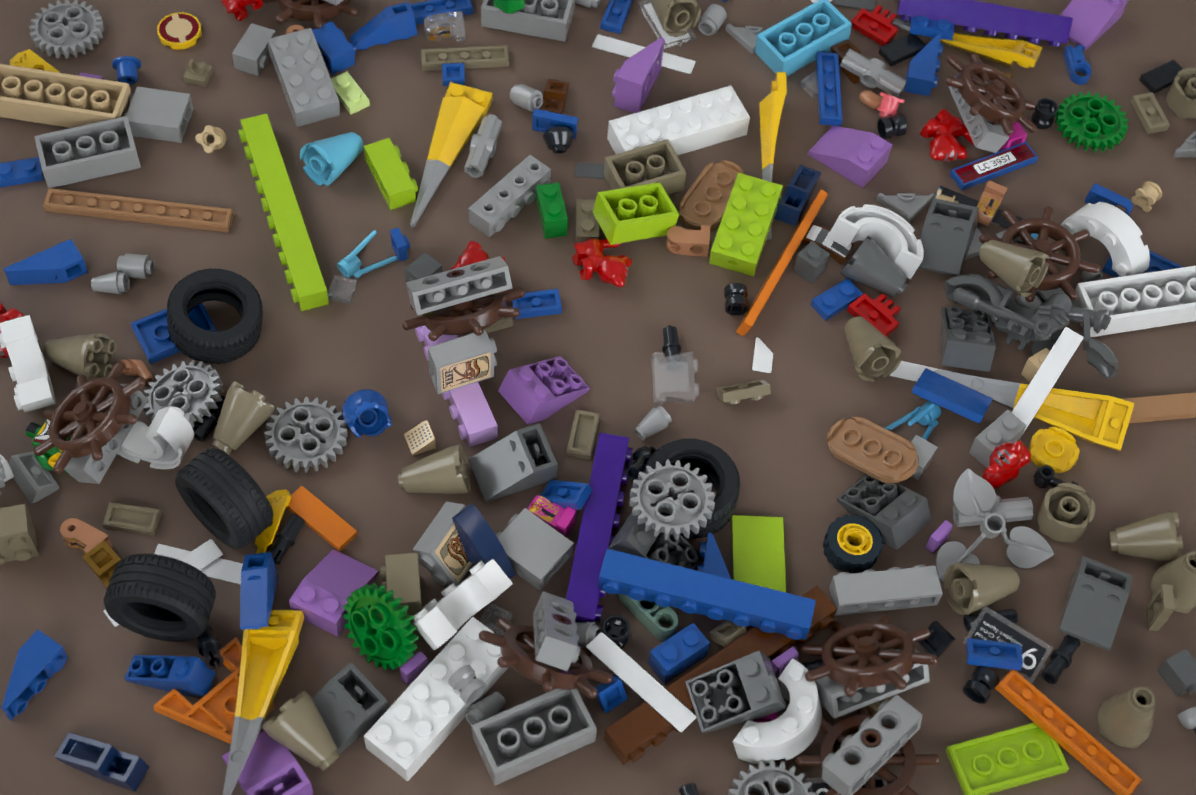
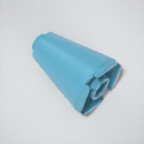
[300,132,363,186]

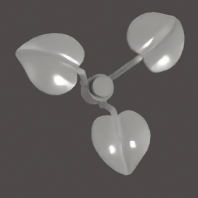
[936,469,1054,582]

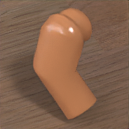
[859,91,891,109]
[121,359,155,385]

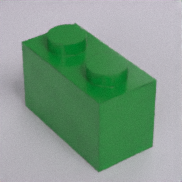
[536,182,568,239]

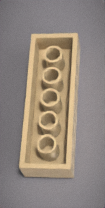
[0,64,132,128]

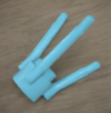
[337,230,398,279]

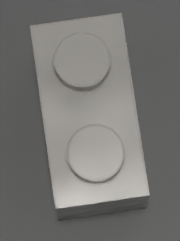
[232,23,276,76]
[969,410,1027,468]

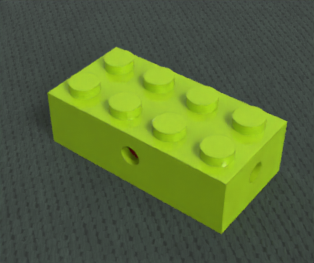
[709,173,783,277]

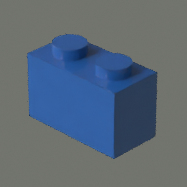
[312,22,356,75]
[648,623,710,684]

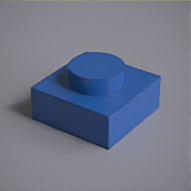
[442,63,465,86]
[390,227,410,262]
[594,674,628,713]

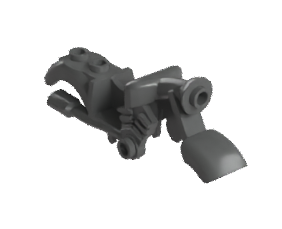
[945,273,1119,379]

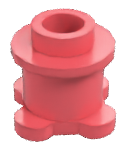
[876,92,905,118]

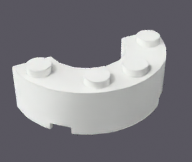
[1061,202,1150,277]
[827,204,924,279]
[0,315,56,413]
[117,406,194,469]
[413,559,513,650]
[733,658,822,765]

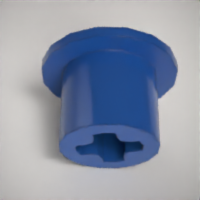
[112,56,141,85]

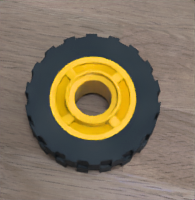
[823,515,883,574]

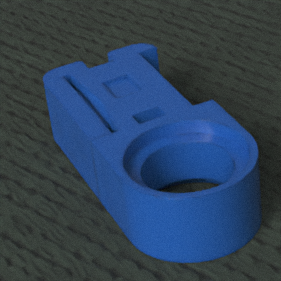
[1063,45,1092,85]
[1085,184,1133,216]

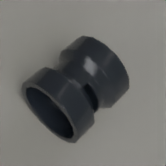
[1031,98,1058,129]
[877,114,907,139]
[724,283,749,316]
[602,615,629,649]
[963,666,999,704]

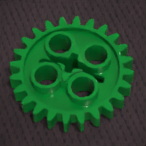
[1055,91,1129,153]
[343,583,418,670]

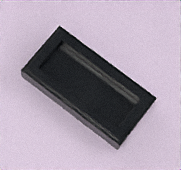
[878,34,926,66]
[1139,60,1183,94]

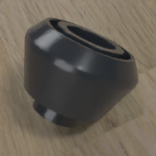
[543,127,574,154]

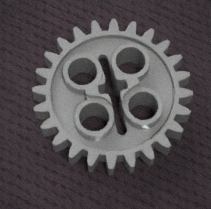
[29,0,104,59]
[143,360,224,428]
[264,397,348,473]
[630,459,715,540]
[728,760,817,795]

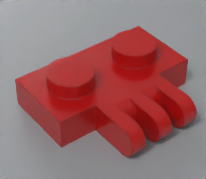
[851,5,898,46]
[847,293,901,337]

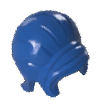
[342,389,392,438]

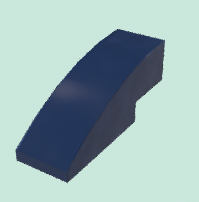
[774,165,821,227]
[452,504,516,579]
[54,732,149,792]

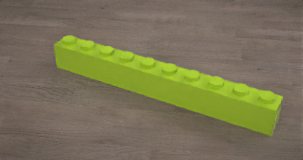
[238,114,329,311]

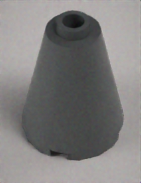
[840,235,908,297]

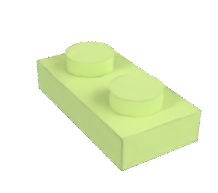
[331,71,370,115]

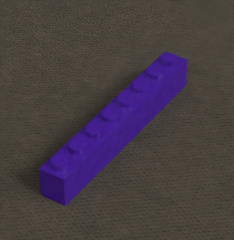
[896,0,1073,47]
[566,433,633,622]

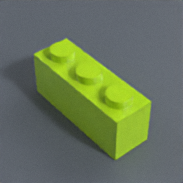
[364,138,418,210]

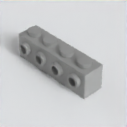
[468,155,551,238]
[829,564,943,616]

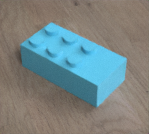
[755,0,852,77]

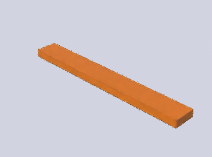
[736,189,828,336]

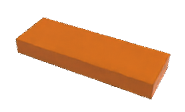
[286,486,358,552]

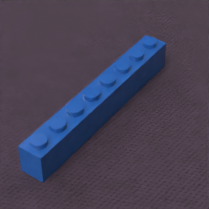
[598,549,816,640]

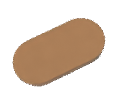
[679,160,744,230]
[827,417,919,483]

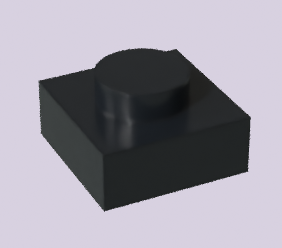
[918,620,956,658]

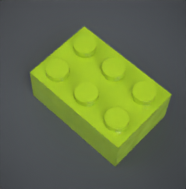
[592,182,679,245]

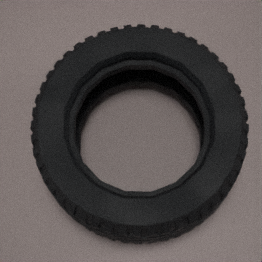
[167,268,263,364]
[644,438,740,539]
[175,448,274,549]
[104,554,216,642]

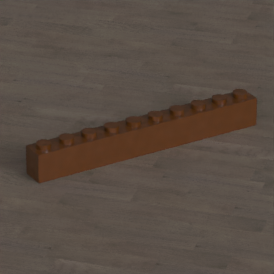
[604,585,837,765]

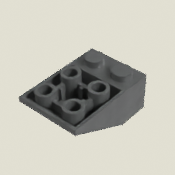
[918,198,979,276]
[940,306,996,372]
[468,423,558,503]
[837,474,932,550]
[608,512,701,570]
[1058,556,1133,651]
[685,650,787,733]
[313,662,389,754]

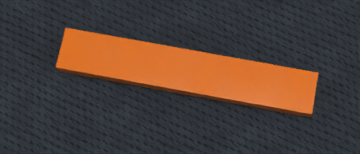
[995,670,1142,795]

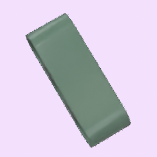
[617,593,678,642]

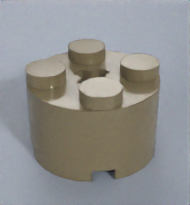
[1166,68,1196,120]
[1037,483,1096,543]

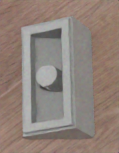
[8,451,59,504]

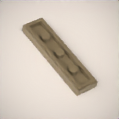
[420,45,509,71]

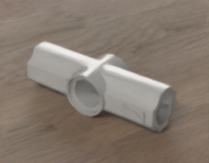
[840,48,906,97]
[464,114,502,179]
[952,495,1033,527]

